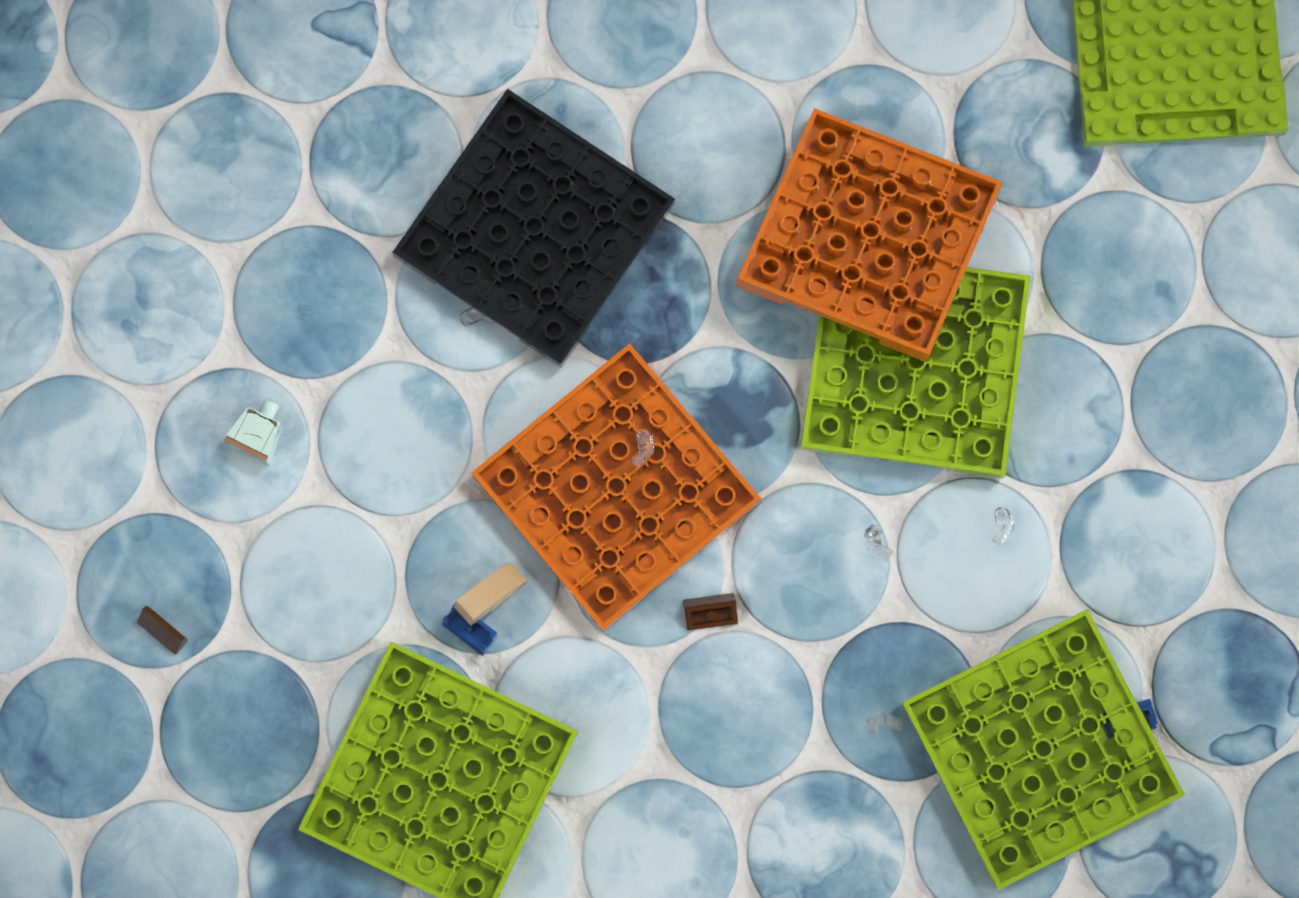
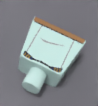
[223,399,282,465]

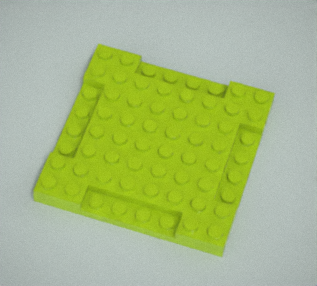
[1072,0,1288,146]
[800,267,1031,479]
[902,609,1185,890]
[298,641,579,898]

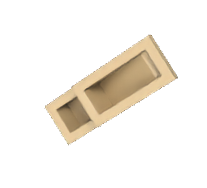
[454,562,528,626]

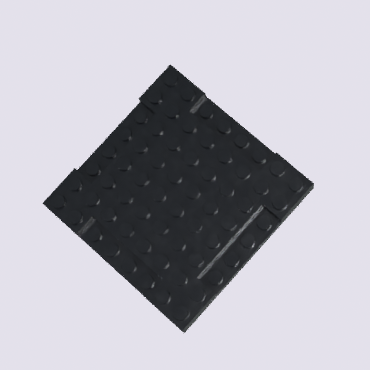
[392,88,675,368]

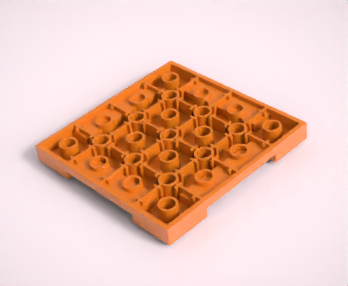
[736,108,1003,363]
[471,343,761,632]

